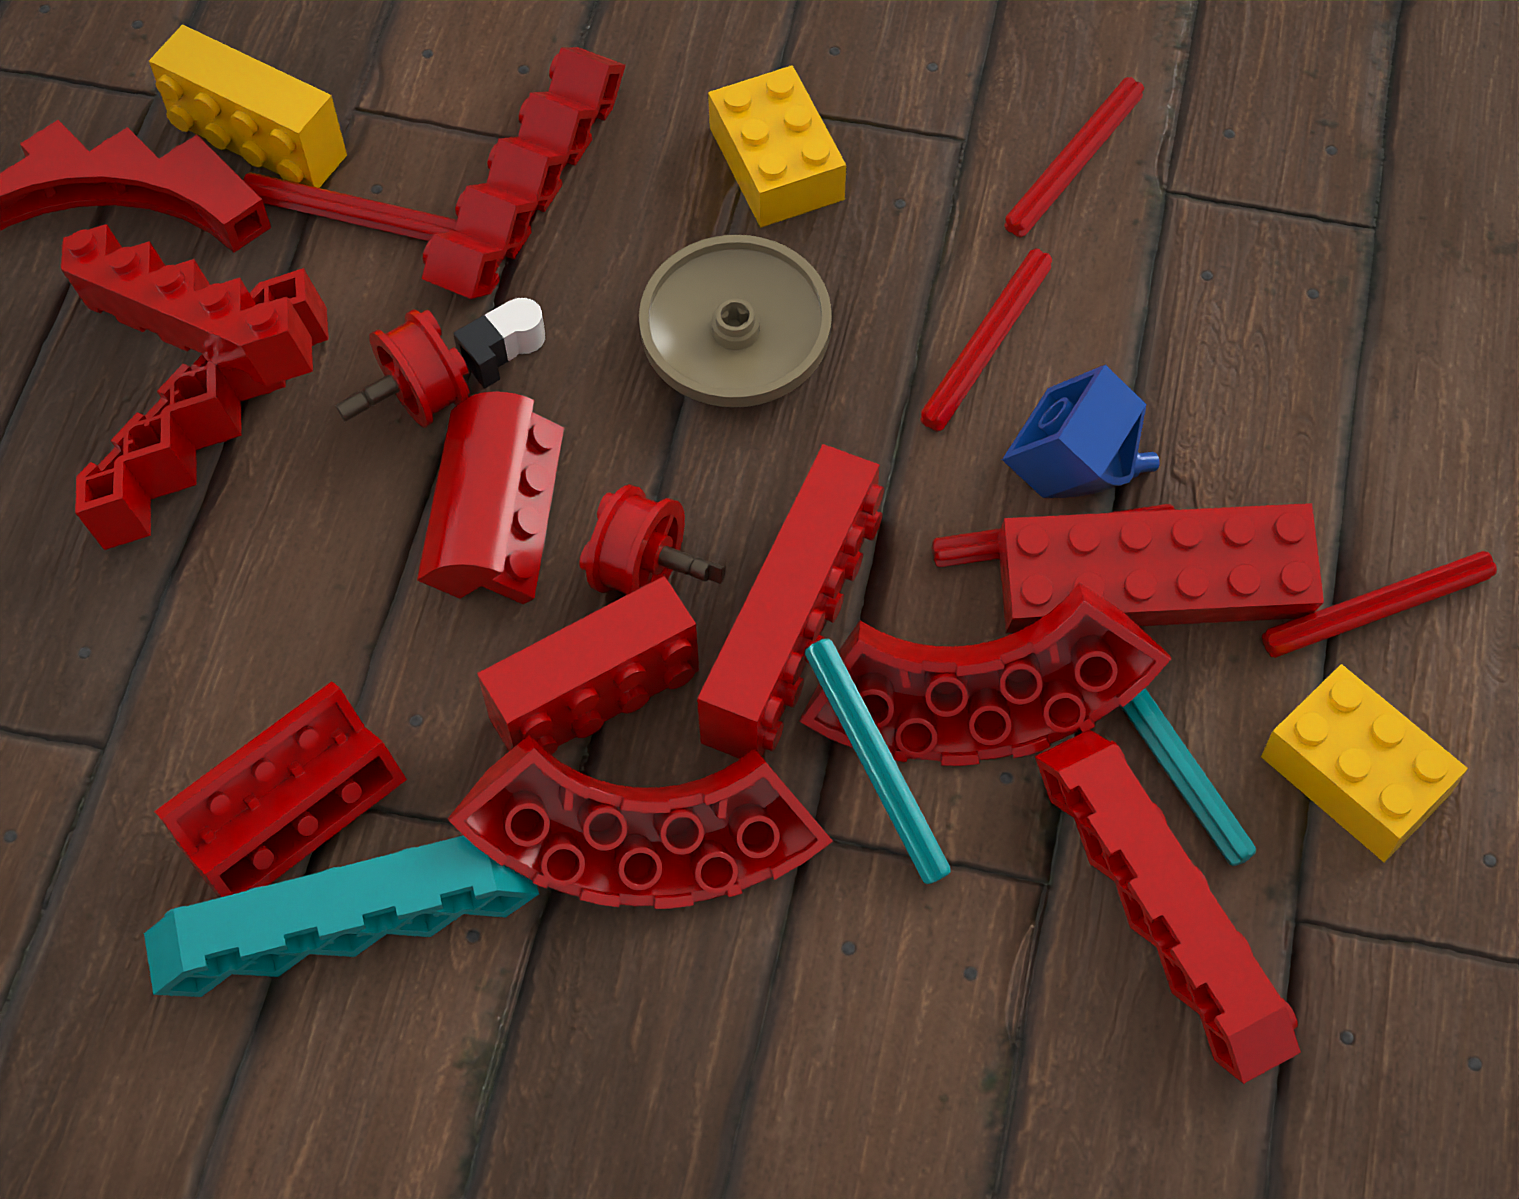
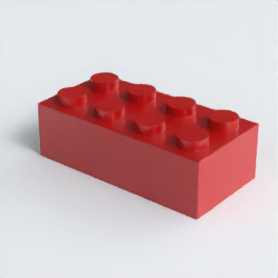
[477,576,699,755]

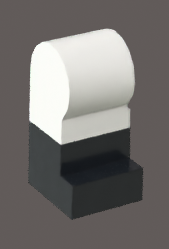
[453,298,545,389]

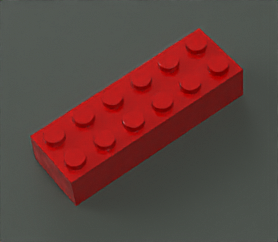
[697,444,884,759]
[998,503,1324,633]

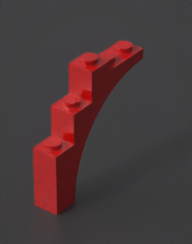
[0,120,271,253]

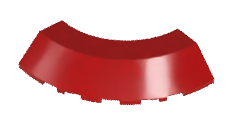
[799,582,1171,766]
[448,735,833,909]

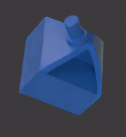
[1002,365,1160,498]

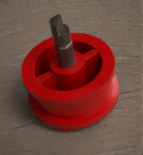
[335,309,470,428]
[579,484,726,595]

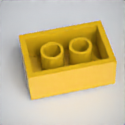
[708,65,846,228]
[1261,664,1468,863]

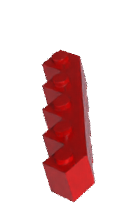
[422,47,626,299]
[61,224,313,386]
[75,268,329,550]
[1035,730,1301,1084]

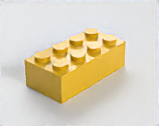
[149,24,347,188]

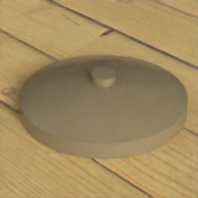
[639,235,832,407]

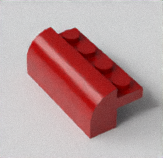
[417,391,564,605]
[154,681,407,898]

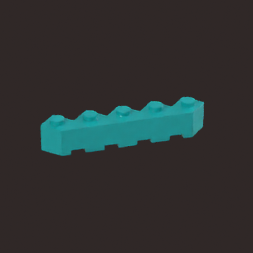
[144,835,539,997]

